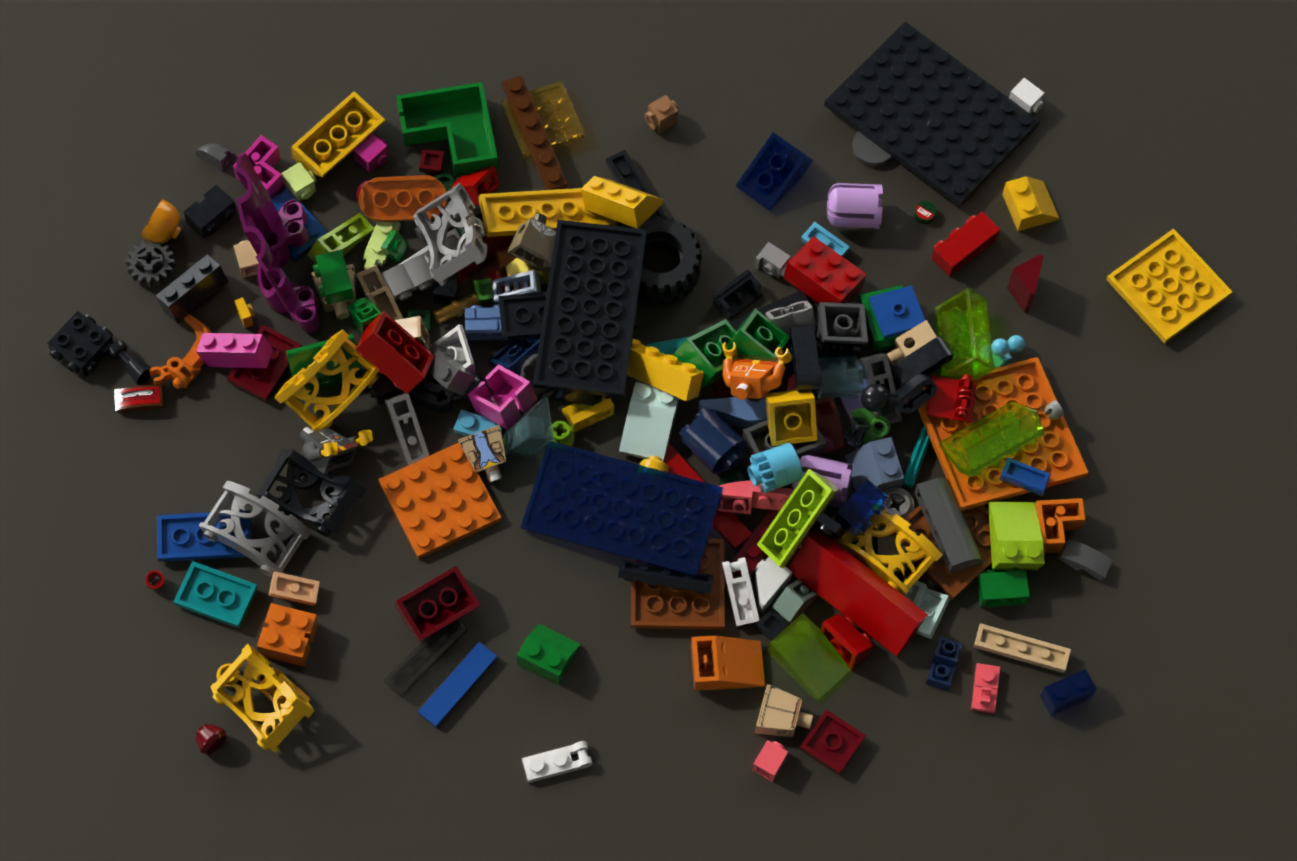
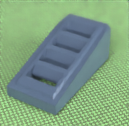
[492,270,542,302]

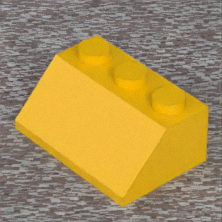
[581,176,664,229]

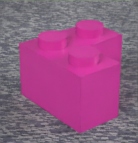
[233,135,284,199]

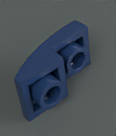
[926,637,962,691]

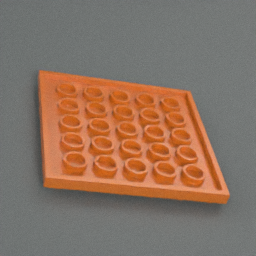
[918,357,1089,511]

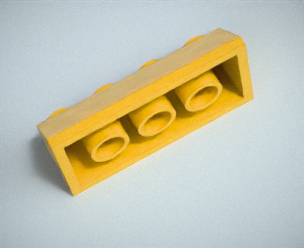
[291,91,385,177]

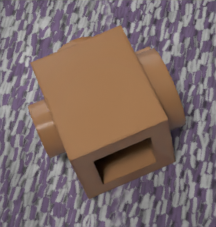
[644,95,679,134]

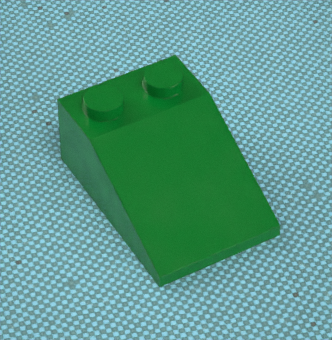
[673,319,739,389]

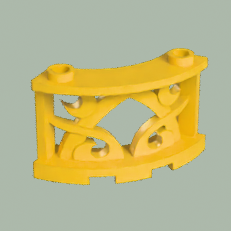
[274,329,379,432]
[833,501,943,595]
[210,644,314,753]

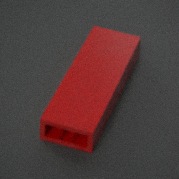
[788,529,928,656]

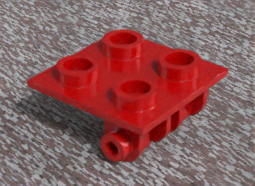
[926,374,977,423]

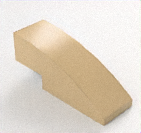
[355,265,403,320]

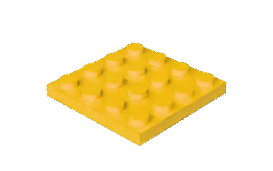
[1106,229,1232,344]

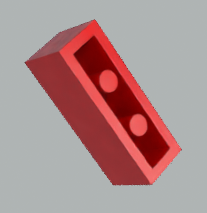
[931,211,1000,277]

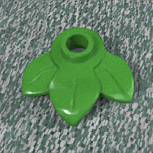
[846,408,890,445]

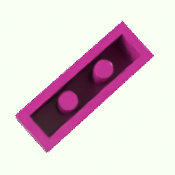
[196,333,274,368]

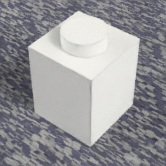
[1009,78,1044,114]

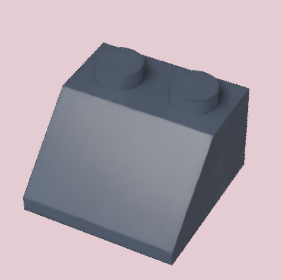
[845,437,904,499]

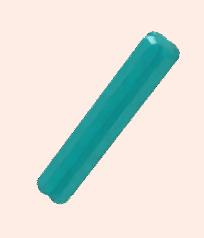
[903,426,931,488]

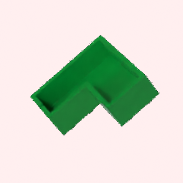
[396,82,498,177]

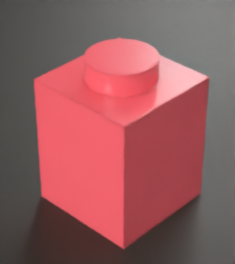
[752,740,788,782]

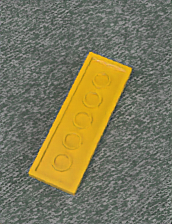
[478,188,616,237]

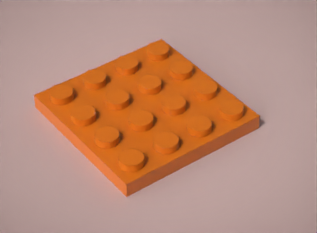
[378,443,502,559]

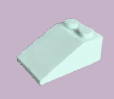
[619,382,679,461]

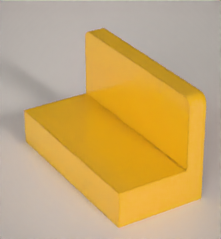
[562,396,614,433]

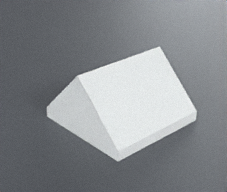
[429,325,475,386]

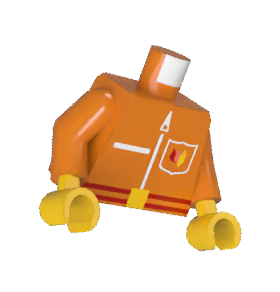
[722,342,792,400]

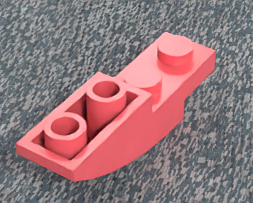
[705,480,795,514]

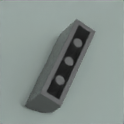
[915,478,984,574]

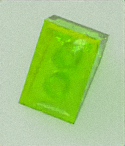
[768,613,851,701]

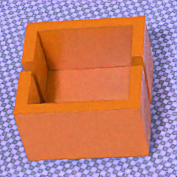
[257,603,318,667]

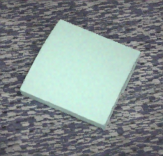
[902,577,950,639]

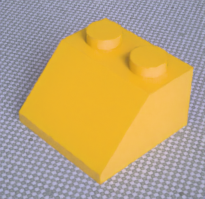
[1002,176,1059,231]
[765,390,817,446]

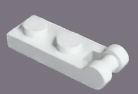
[722,557,760,626]
[522,741,593,783]

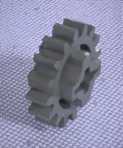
[125,240,175,287]

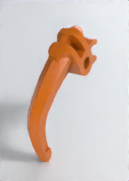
[149,314,212,389]

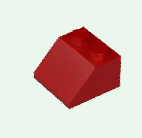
[818,613,873,672]

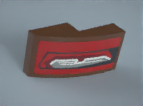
[115,385,165,414]

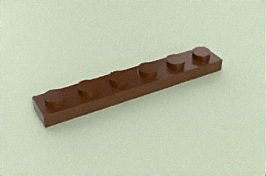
[502,75,567,190]

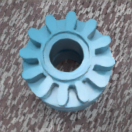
[748,443,803,493]

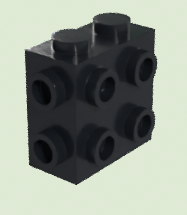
[47,311,114,378]

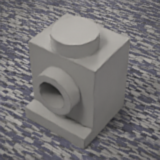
[755,242,790,278]

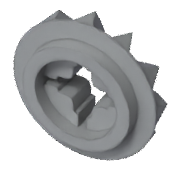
[878,487,914,519]

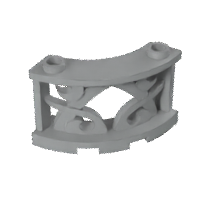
[413,183,487,286]
[198,480,312,577]

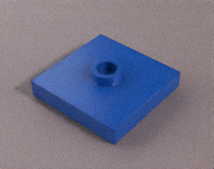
[869,285,926,339]

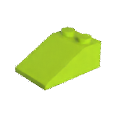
[988,502,1045,570]

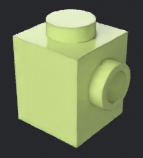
[281,162,316,201]

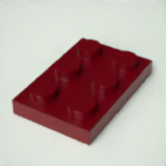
[227,325,302,402]

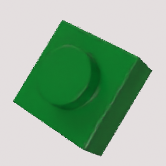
[381,230,409,262]

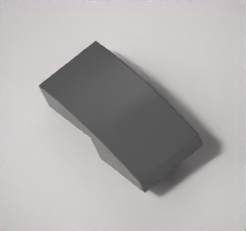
[1059,539,1112,581]

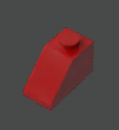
[451,166,500,205]

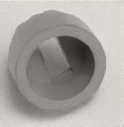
[1044,400,1064,420]

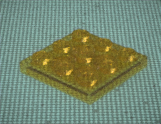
[501,80,585,158]

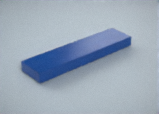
[418,642,497,728]

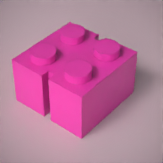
[468,364,537,430]

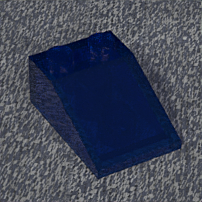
[736,132,813,211]

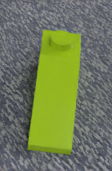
[308,213,374,264]

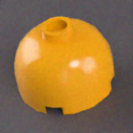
[140,199,182,244]

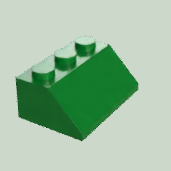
[286,334,362,393]

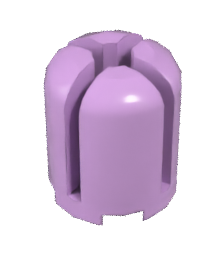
[827,183,883,229]
[791,455,853,509]

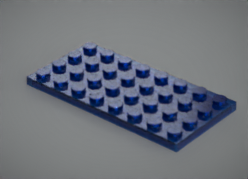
[521,440,724,577]

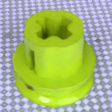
[545,421,575,452]

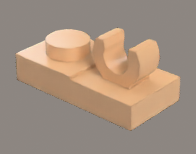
[269,571,320,606]

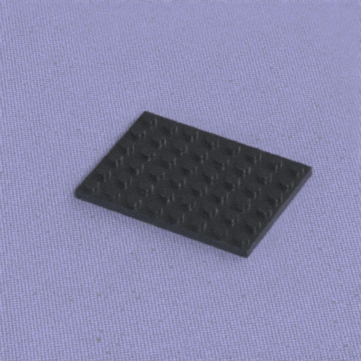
[824,21,1040,207]

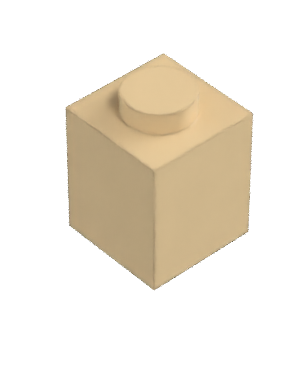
[233,240,259,278]

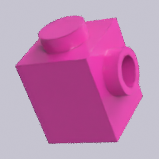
[353,134,388,173]

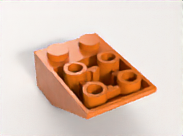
[691,636,765,691]

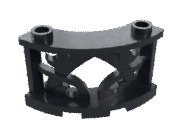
[255,449,366,537]

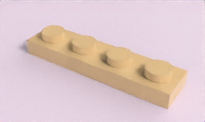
[973,623,1071,673]

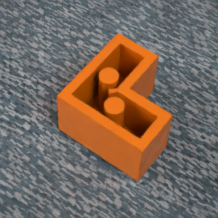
[1035,498,1085,554]

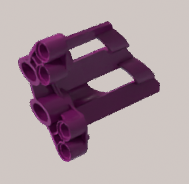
[236,153,321,333]

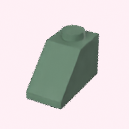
[772,580,819,622]

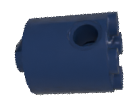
[679,408,746,474]

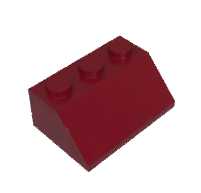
[394,566,481,641]

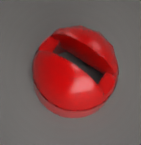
[145,570,164,590]

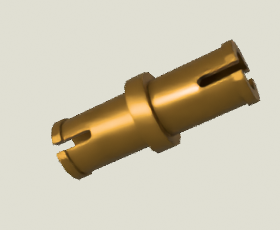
[433,293,480,325]

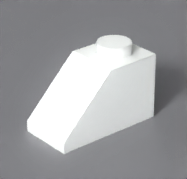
[754,557,792,614]

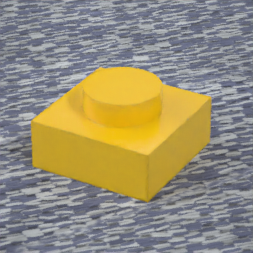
[234,297,255,329]

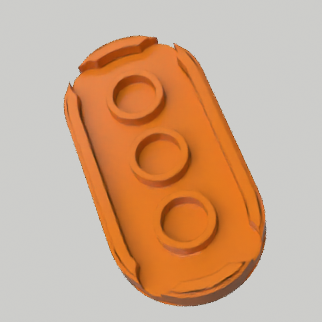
[359,175,448,222]

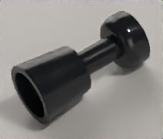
[108,340,152,385]

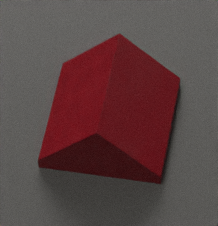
[1007,254,1044,313]

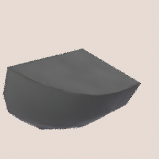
[195,144,236,172]

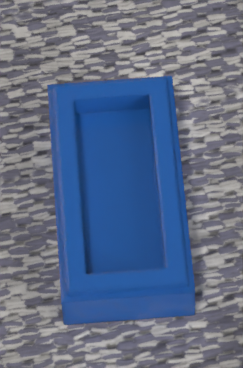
[999,457,1051,496]

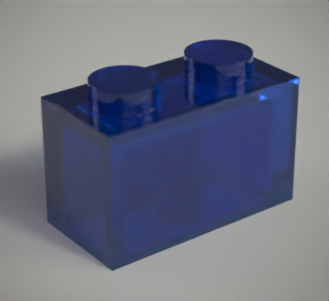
[1040,669,1097,716]

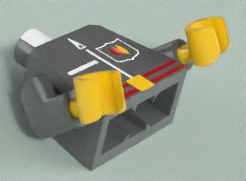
[300,427,373,473]

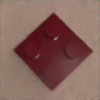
[800,709,866,775]

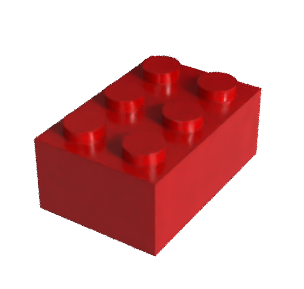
[783,236,867,304]
[356,311,434,394]

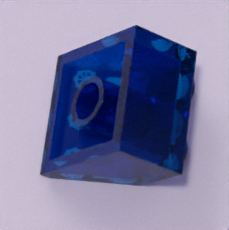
[834,479,888,535]

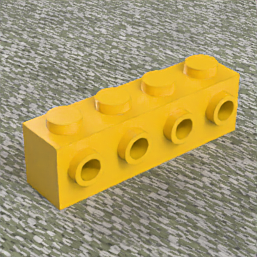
[627,338,704,401]

